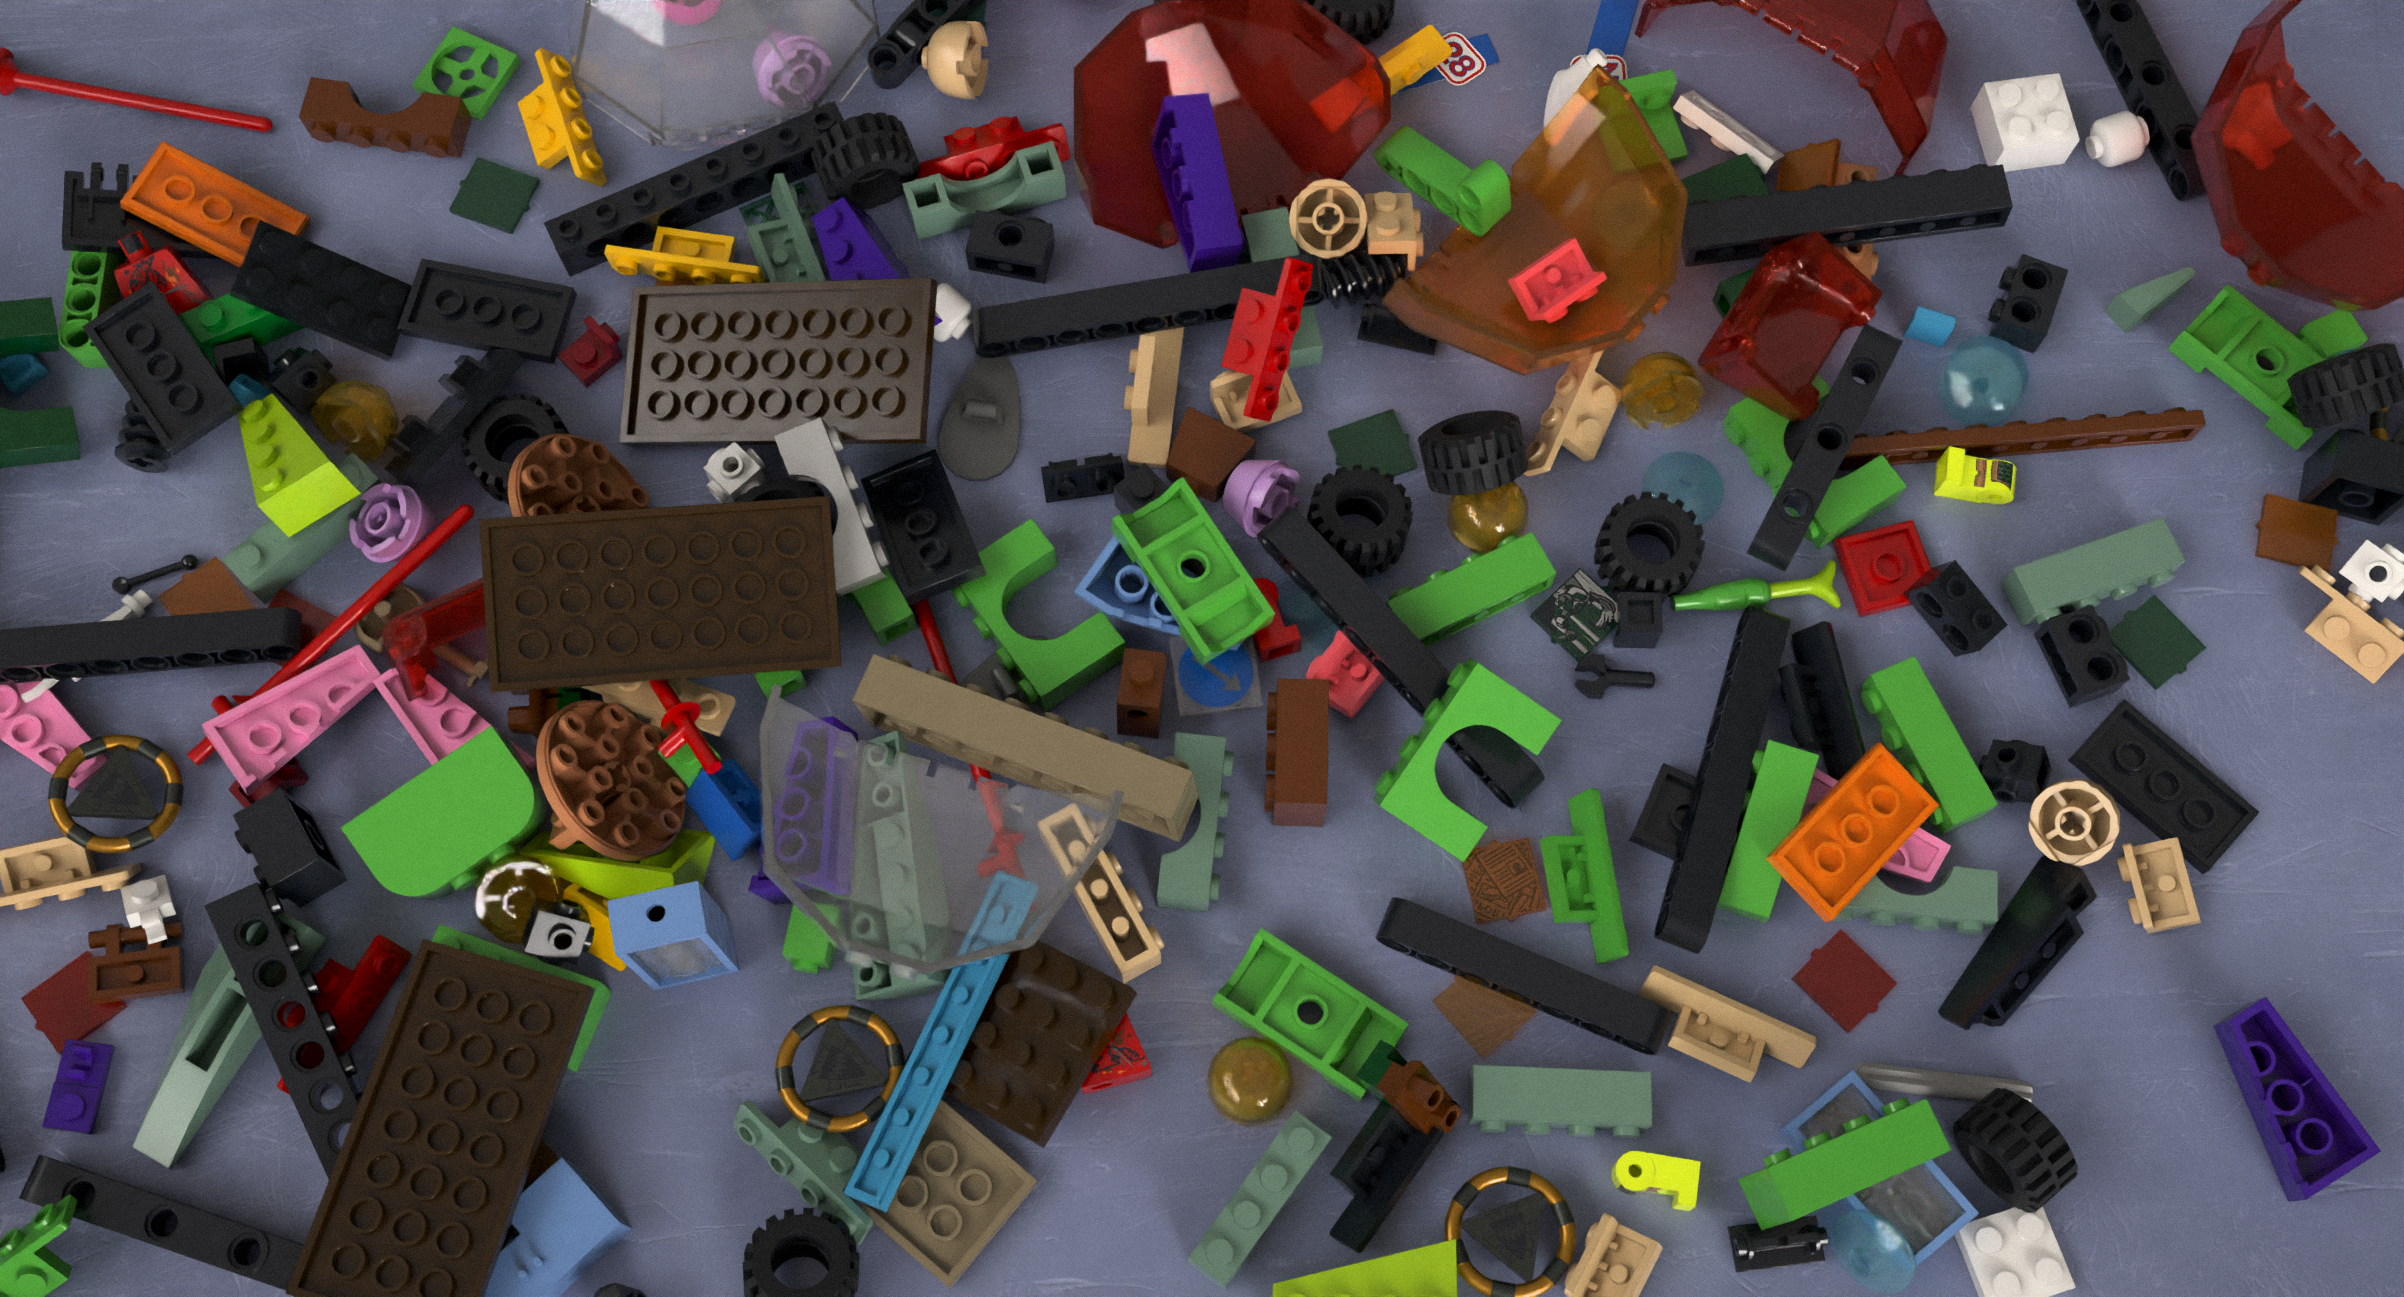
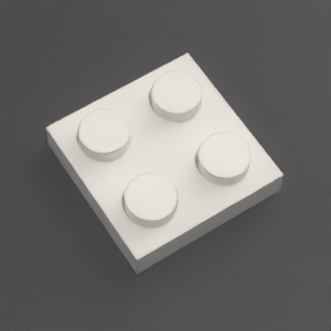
[1954,1206,2076,1297]

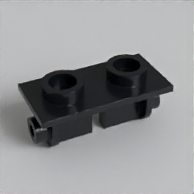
[1357,303,1443,356]
[1041,452,1125,503]
[1727,1215,1828,1273]

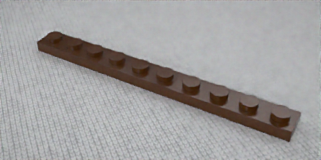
[1793,407,2206,470]

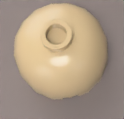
[922,21,988,99]
[1289,178,1368,260]
[2029,778,2120,866]

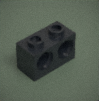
[1987,254,2068,353]
[1903,560,2008,657]
[2034,605,2130,708]

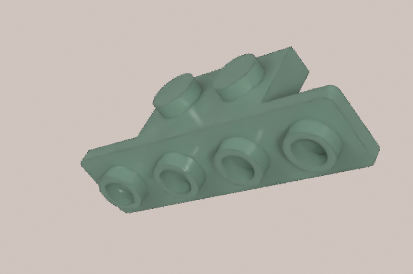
[747,172,827,283]
[733,1100,873,1247]

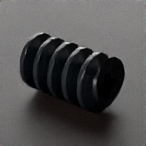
[1322,250,1406,310]
[115,396,171,473]

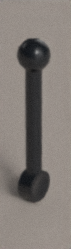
[112,554,198,595]

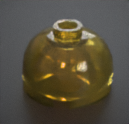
[1621,351,1705,430]
[312,379,399,461]
[1447,481,1528,555]
[474,853,565,944]
[1206,1036,1295,1127]

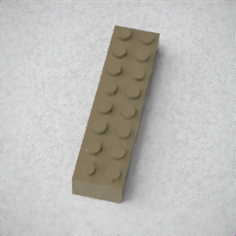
[852,654,1199,842]

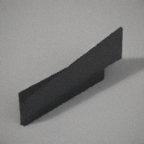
[1938,855,2097,1030]

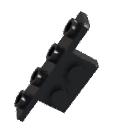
[1778,621,1866,781]
[1329,1100,1461,1253]

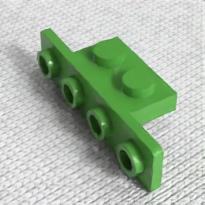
[1540,788,1629,964]
[0,1195,78,1297]

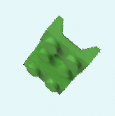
[2168,284,2325,451]
[1111,477,1275,666]
[1212,928,1409,1103]

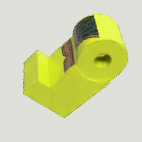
[1933,446,2017,505]
[1611,1151,1701,1211]

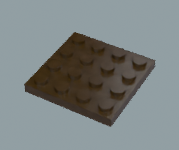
[905,932,1137,1148]

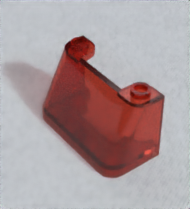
[1698,230,1883,421]
[377,577,486,702]

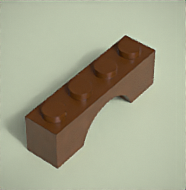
[299,77,472,158]

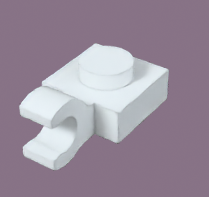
[120,875,176,944]

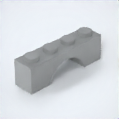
[774,417,890,596]

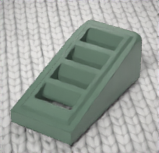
[2105,266,2196,332]

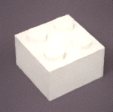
[1970,73,2080,172]

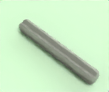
[1855,1062,2033,1103]

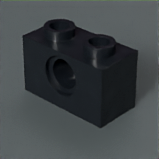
[965,210,1055,284]

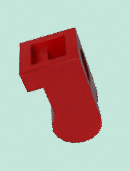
[1251,578,1301,663]

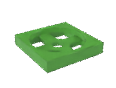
[412,26,521,121]

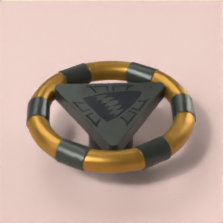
[47,734,184,853]
[775,1005,905,1133]
[1444,1166,1576,1297]

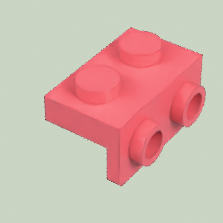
[1508,238,1607,323]
[1306,630,1385,719]

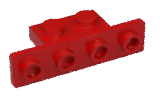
[917,116,1071,181]
[1221,257,1313,422]
[277,934,411,1095]

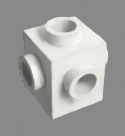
[703,441,767,503]
[2339,539,2404,603]

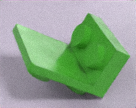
[1591,69,1688,175]

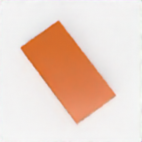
[120,141,310,268]
[1765,742,1939,923]

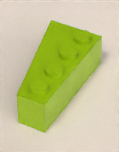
[237,393,361,537]
[1272,1239,1457,1297]

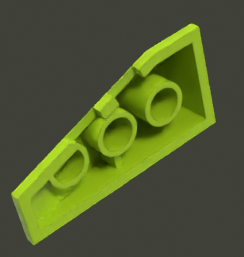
[519,828,715,900]

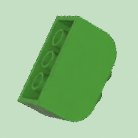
[340,725,547,899]

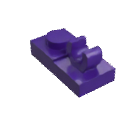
[42,1039,115,1135]

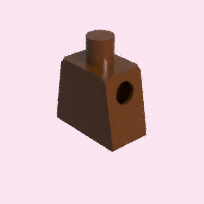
[1166,406,1256,503]
[1117,648,1169,739]

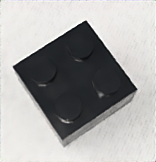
[2297,428,2404,526]
[233,788,347,907]

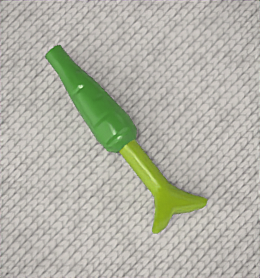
[1670,559,1841,611]

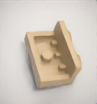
[1364,191,1423,271]
[1210,370,1302,434]
[2117,837,2201,934]
[1564,1213,1663,1297]

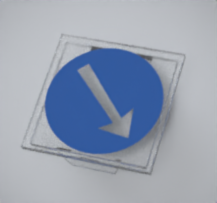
[1169,635,1263,717]

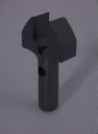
[1574,654,1655,699]

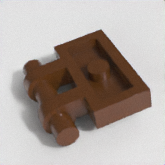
[87,918,185,1004]

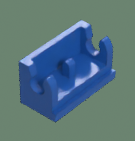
[685,758,774,861]

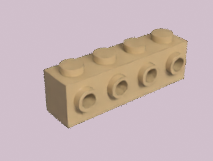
[1039,804,1164,983]

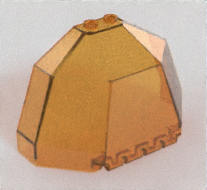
[1381,64,1688,376]

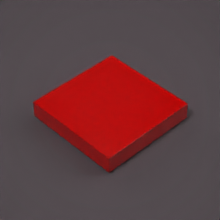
[1833,520,1931,617]

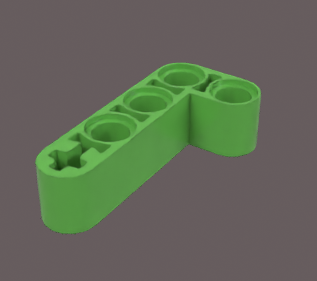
[1374,125,1511,236]
[58,251,126,369]

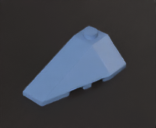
[1074,535,1244,651]

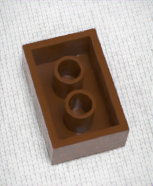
[1264,678,1329,827]

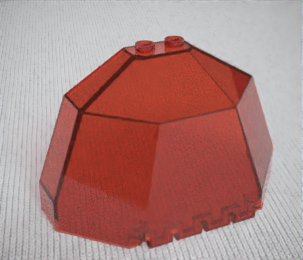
[1074,0,1391,249]
[1635,0,1948,176]
[2190,0,2404,312]

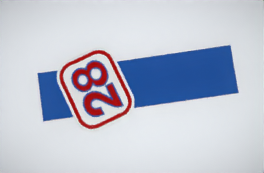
[1570,0,1638,109]
[1355,32,1500,94]

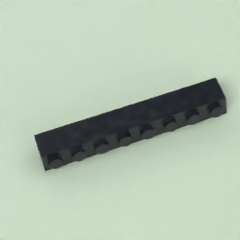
[1678,164,2013,267]

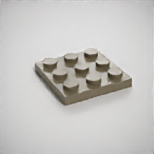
[850,1099,1038,1289]

